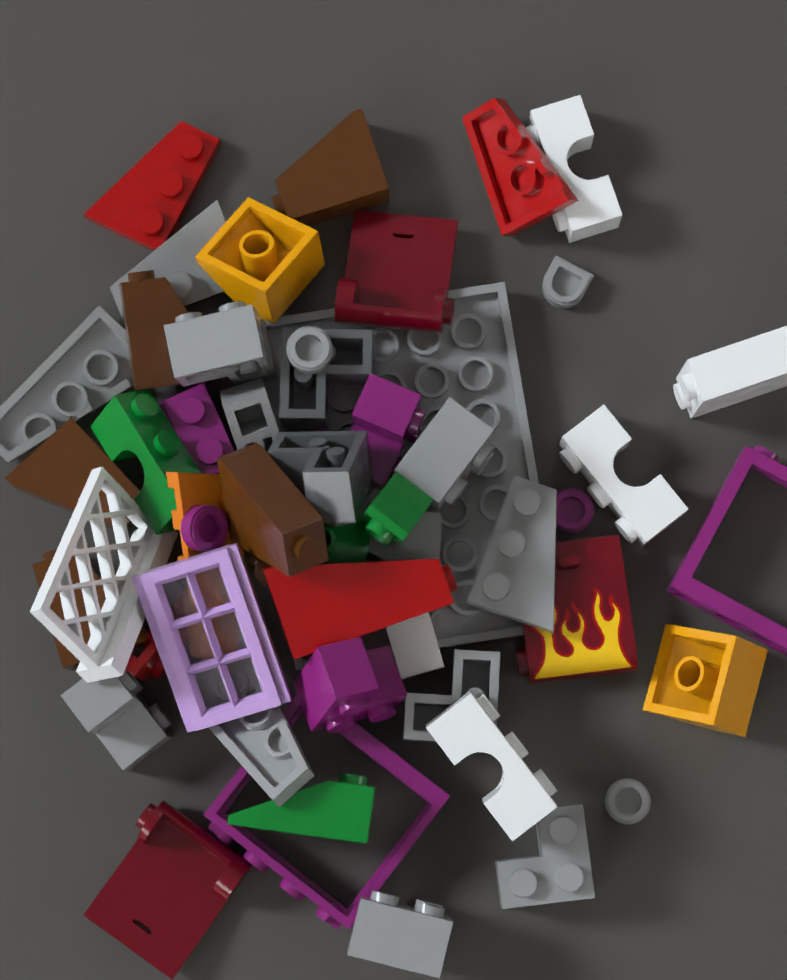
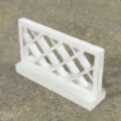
[30,467,178,683]

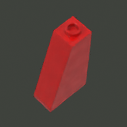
[262,557,457,659]

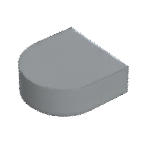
[542,255,594,309]

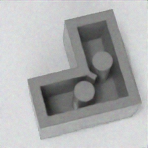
[163,301,278,387]
[394,397,495,510]
[403,649,500,743]
[60,670,172,771]
[495,804,595,909]
[347,890,453,979]

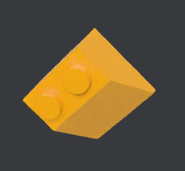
[195,197,325,325]
[643,624,768,737]

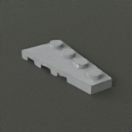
[0,305,134,463]
[194,629,314,808]

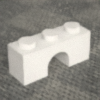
[525,95,622,243]
[559,405,688,548]
[426,691,558,842]

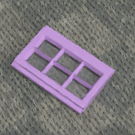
[132,543,292,733]

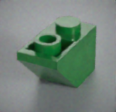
[360,472,433,547]

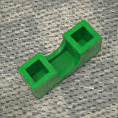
[90,388,201,535]

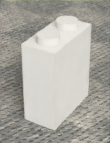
[673,326,787,419]

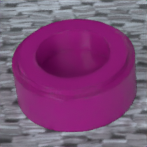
[556,488,594,534]
[181,505,228,552]

